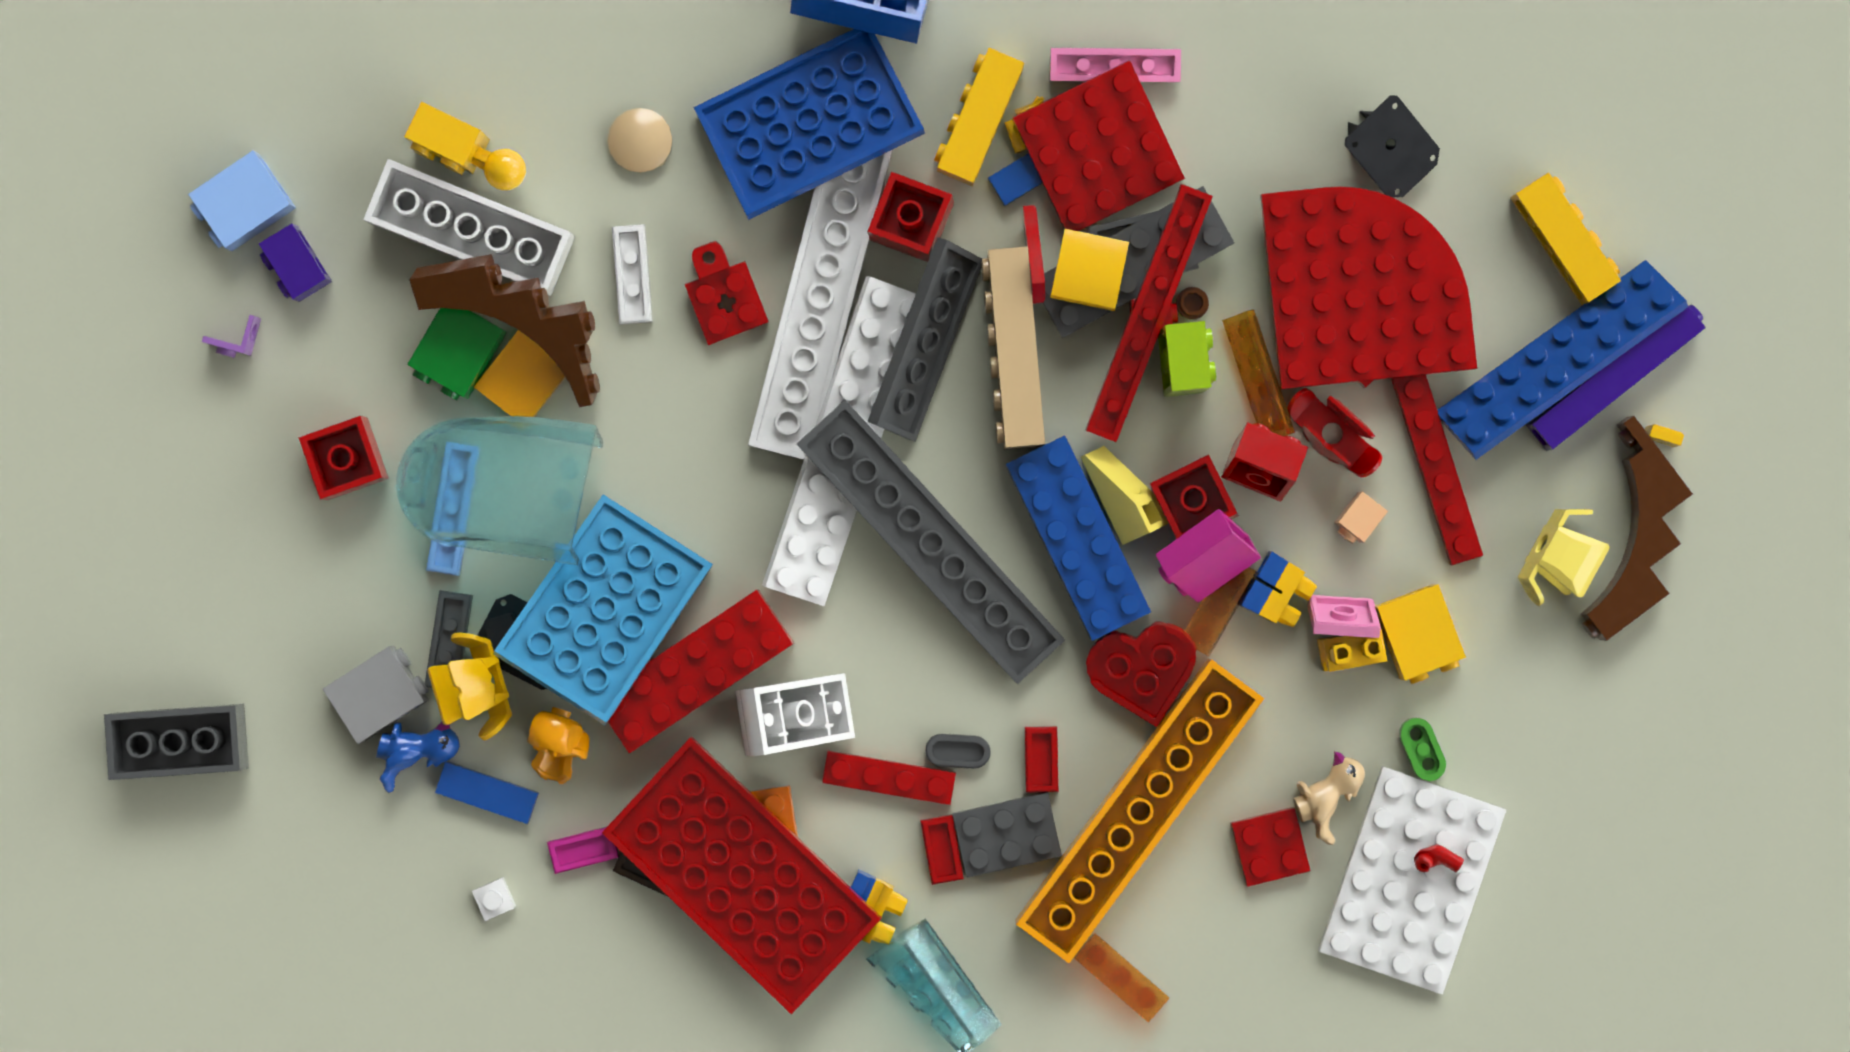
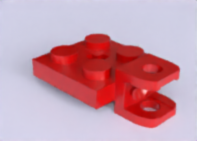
[684,241,769,345]

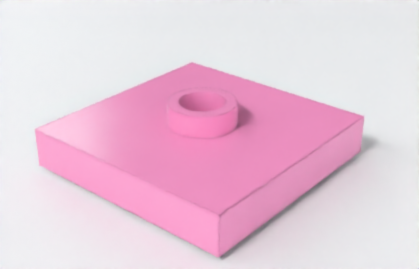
[1307,595,1381,638]

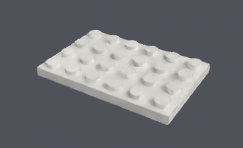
[1318,766,1506,995]

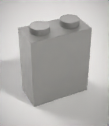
[323,646,429,744]

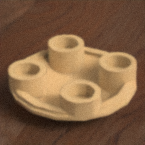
[608,108,672,173]

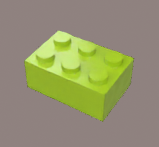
[1158,321,1216,397]

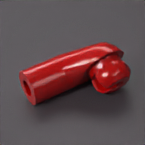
[1414,844,1464,873]

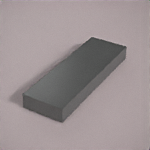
[425,590,473,688]

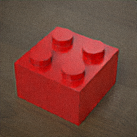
[867,172,954,262]
[298,416,389,500]
[1221,422,1309,502]
[1150,454,1239,539]

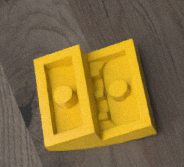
[1050,229,1129,311]

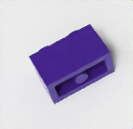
[259,223,332,302]

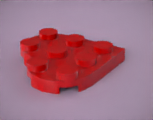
[1086,621,1197,727]

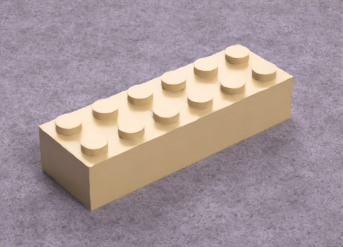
[981,246,1045,450]

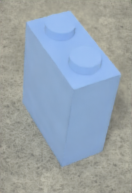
[188,150,296,251]

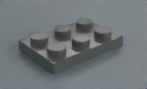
[952,792,1062,877]

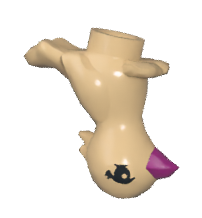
[1293,751,1365,845]

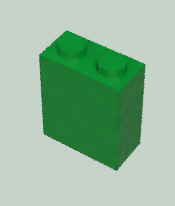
[407,308,507,401]

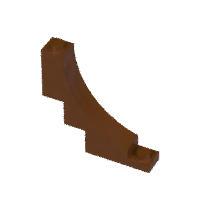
[1580,416,1693,641]

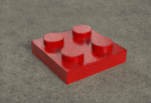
[1230,807,1311,887]

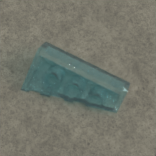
[866,918,1002,1052]

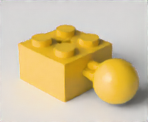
[404,101,526,191]

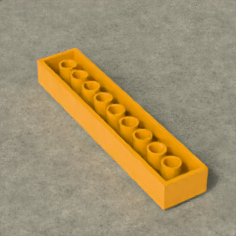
[1015,658,1265,963]

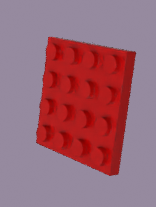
[1012,60,1185,231]

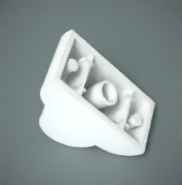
[735,673,855,757]

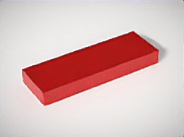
[1023,205,1045,304]

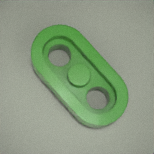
[1399,718,1446,781]

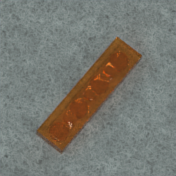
[1222,309,1295,436]

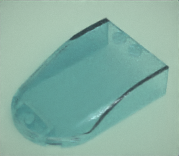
[396,416,604,565]

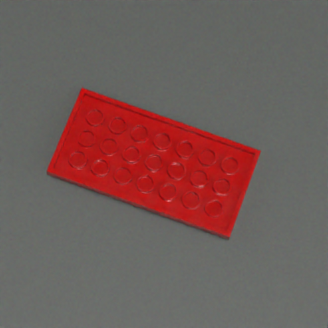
[602,737,882,1015]

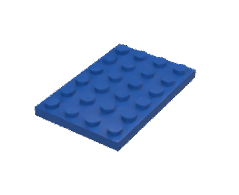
[693,29,925,220]

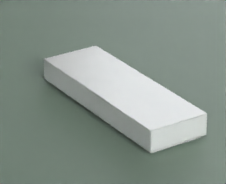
[612,224,653,325]

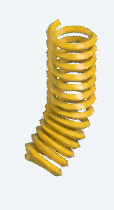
[1015,96,1045,115]

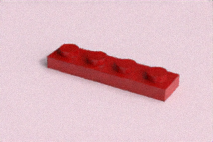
[822,750,956,805]

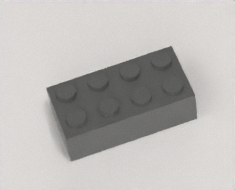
[104,703,249,780]

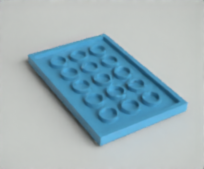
[494,494,713,725]

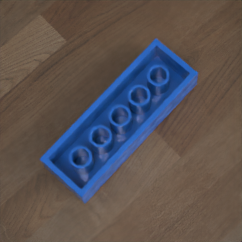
[1005,435,1151,641]

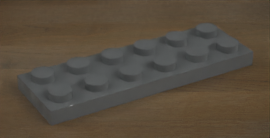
[1043,186,1235,338]
[868,237,982,442]

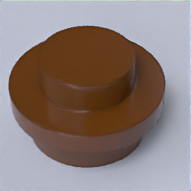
[1176,287,1209,320]

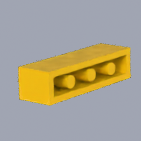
[934,48,1025,187]
[1510,172,1621,305]

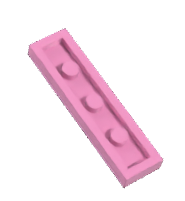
[1050,48,1181,82]

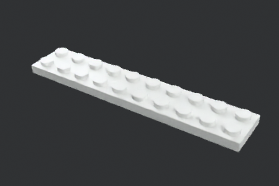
[748,150,892,460]
[762,276,916,606]

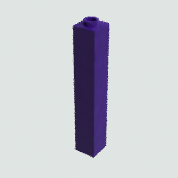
[1526,304,1706,451]

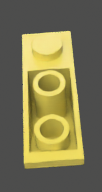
[1081,446,1168,545]

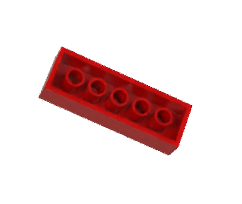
[608,589,794,754]

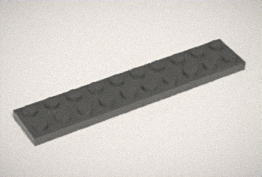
[796,399,1065,684]

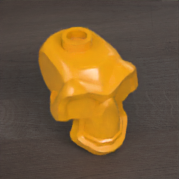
[527,707,590,784]

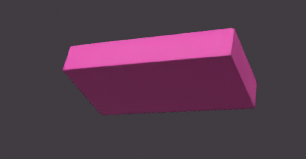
[547,827,619,874]

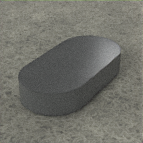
[926,734,991,769]

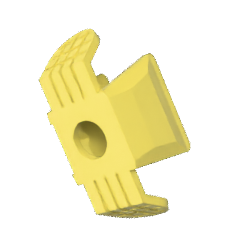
[1517,509,1610,606]

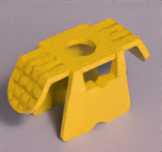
[428,633,512,741]

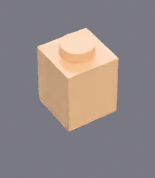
[1334,491,1388,544]

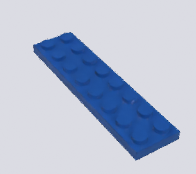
[1437,260,1688,460]

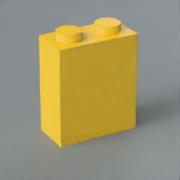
[1375,584,1466,684]

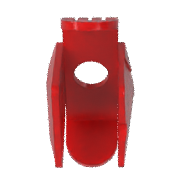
[1287,388,1383,477]

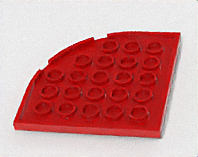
[1260,187,1477,390]

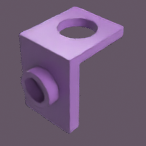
[202,315,261,358]

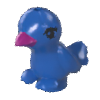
[376,721,460,793]

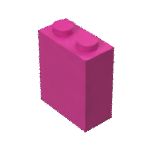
[1155,509,1261,603]

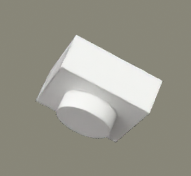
[472,877,516,921]

